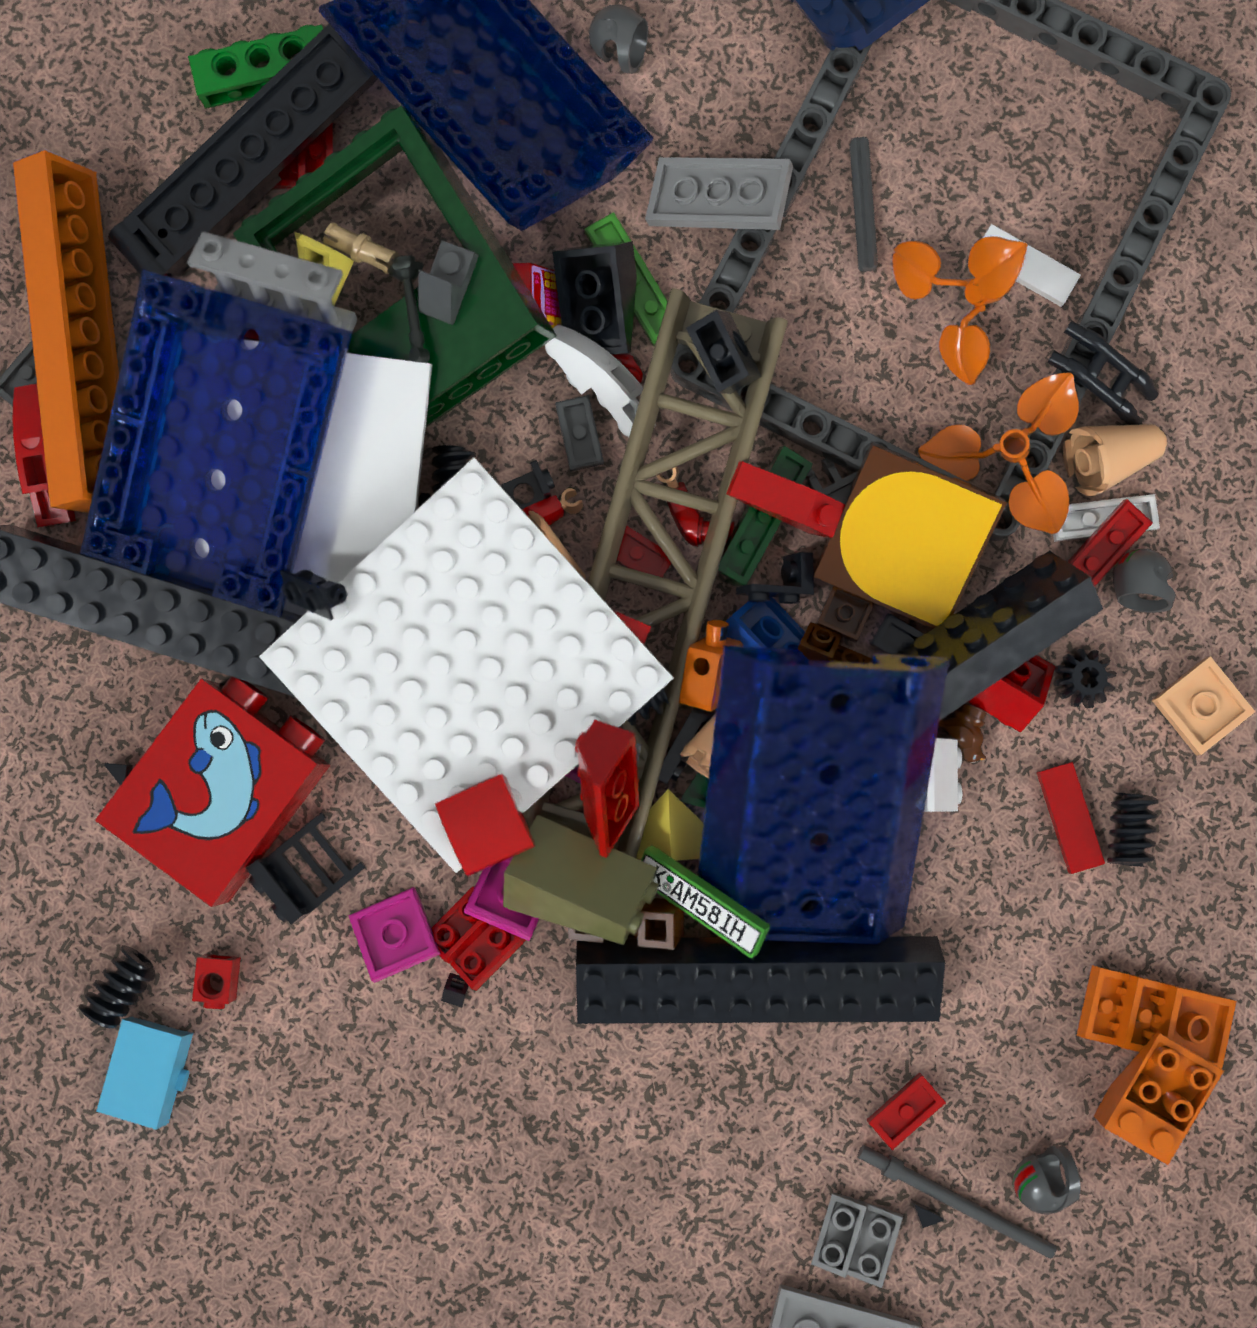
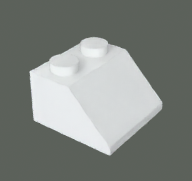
[906,738,962,812]

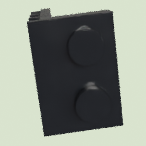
[246,812,366,925]

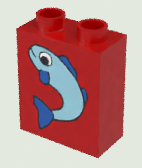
[95,676,330,907]

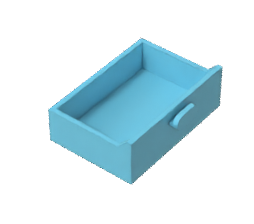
[96,1017,193,1130]

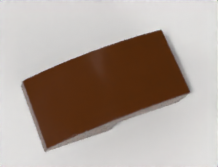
[798,622,872,686]

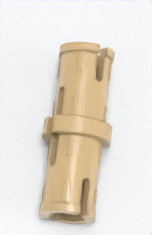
[323,222,399,274]

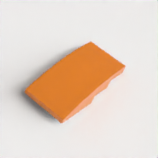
[1077,965,1237,1069]

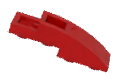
[12,384,76,528]

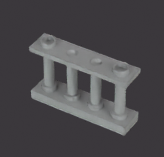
[188,231,357,350]

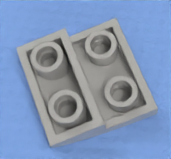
[811,1193,904,1288]

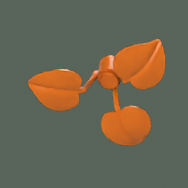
[893,236,1028,385]
[918,372,1079,534]

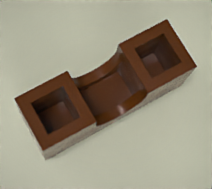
[568,898,684,950]

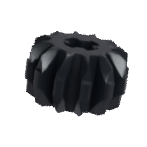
[1053,649,1117,709]

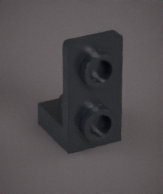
[736,552,814,604]

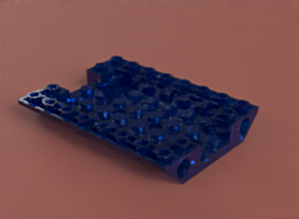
[318,0,654,231]
[80,270,352,617]
[693,646,949,944]

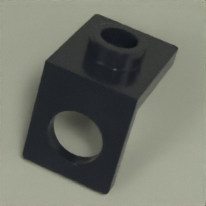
[501,460,555,510]

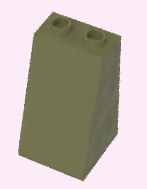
[503,815,659,945]

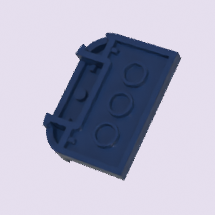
[790,0,930,51]

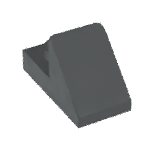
[418,240,479,325]

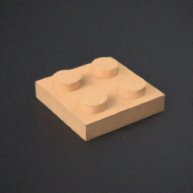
[1152,656,1255,755]

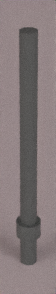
[857,1145,1057,1259]

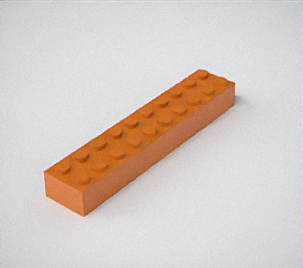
[13,150,134,515]

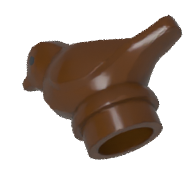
[933,703,987,763]

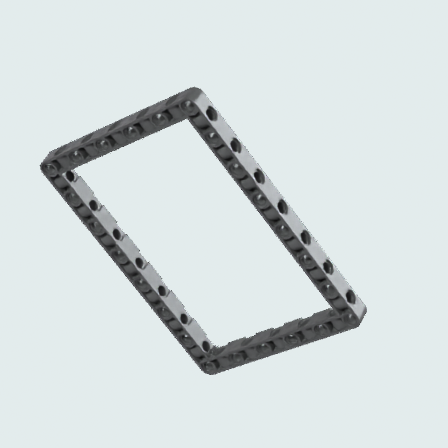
[670,0,1231,541]

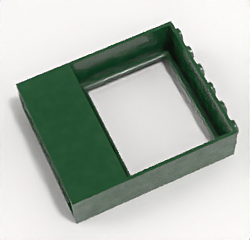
[233,105,557,427]

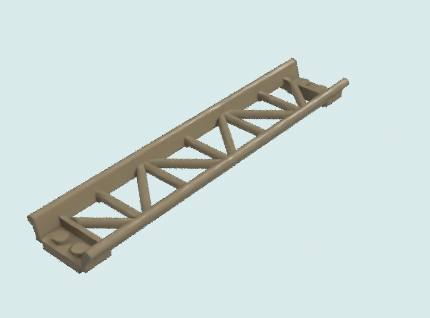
[523,288,788,858]

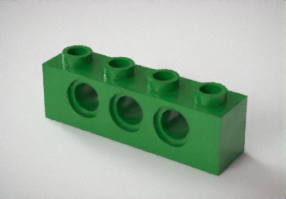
[188,24,324,109]

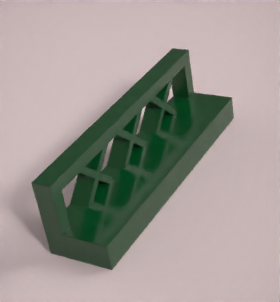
[718,446,813,586]

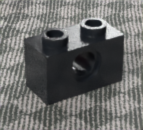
[686,310,762,394]

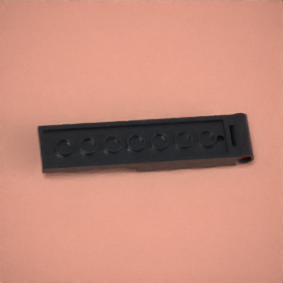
[108,24,379,290]

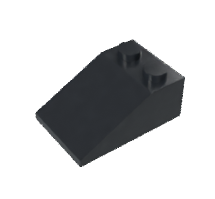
[552,241,637,354]

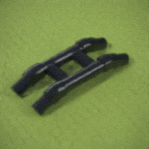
[1047,320,1159,425]

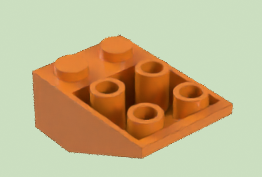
[1094,1032,1224,1165]

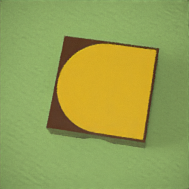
[813,442,1007,629]

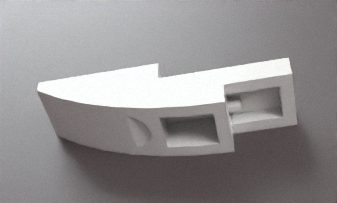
[545,325,656,438]

